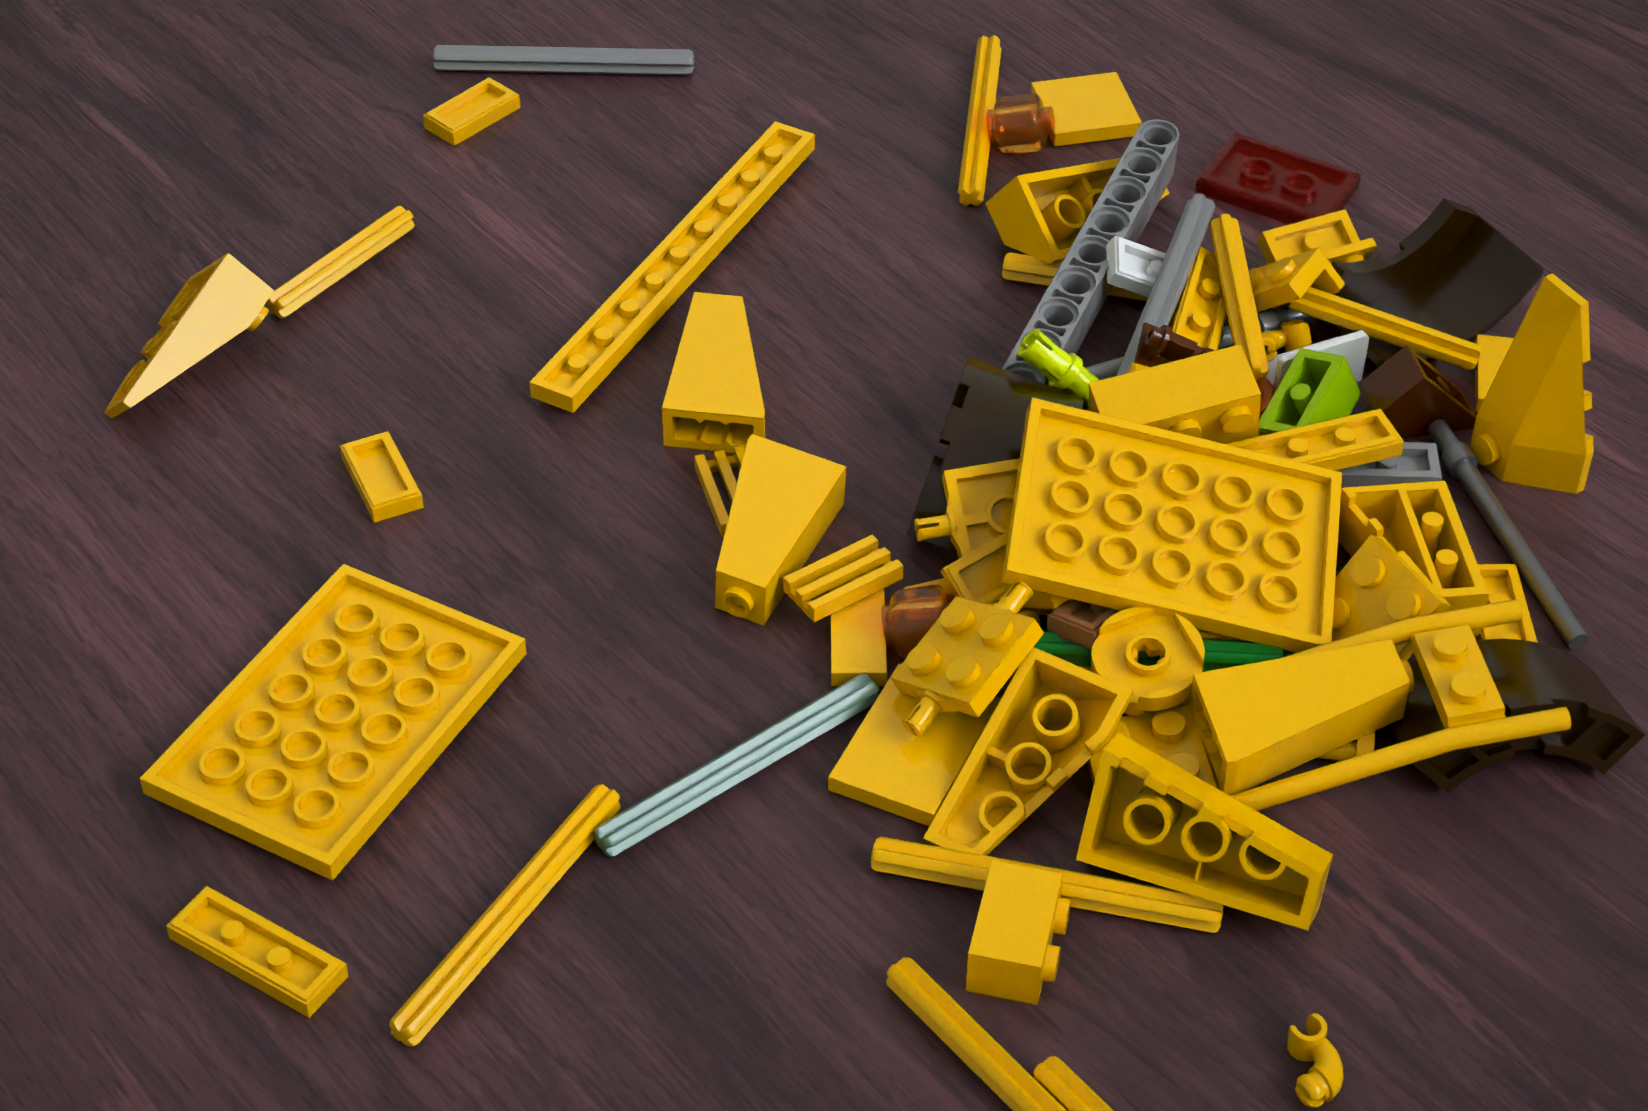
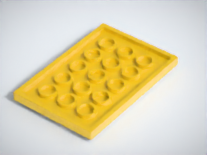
[1001,397,1342,653]
[139,564,527,881]

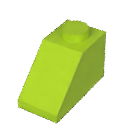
[1259,348,1361,435]

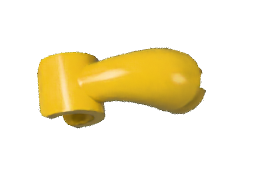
[1261,318,1312,362]
[1287,1013,1344,1108]

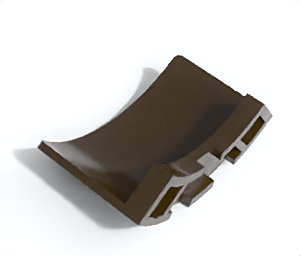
[1331,198,1544,366]
[907,357,1084,553]
[1387,639,1645,793]

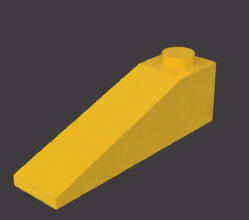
[1470,273,1594,494]
[923,647,1134,856]

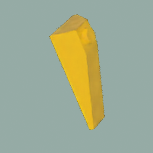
[985,158,1169,264]
[104,253,274,419]

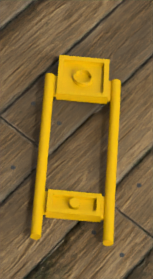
[1087,599,1571,811]

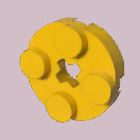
[1091,607,1205,716]

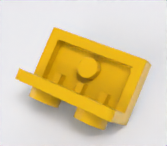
[1257,209,1377,264]
[1249,247,1345,313]

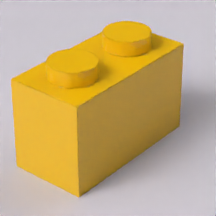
[966,860,1071,1005]

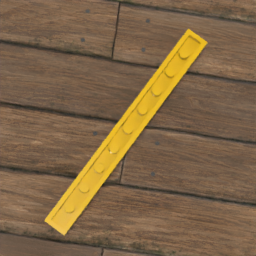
[529,121,815,413]

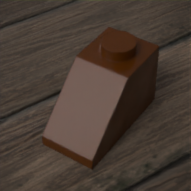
[1359,345,1477,438]

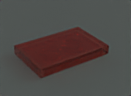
[1195,133,1361,224]

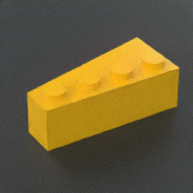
[1076,732,1333,931]

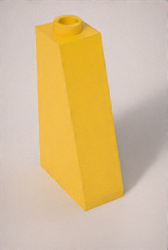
[662,292,765,453]
[715,434,847,626]
[1190,639,1414,796]

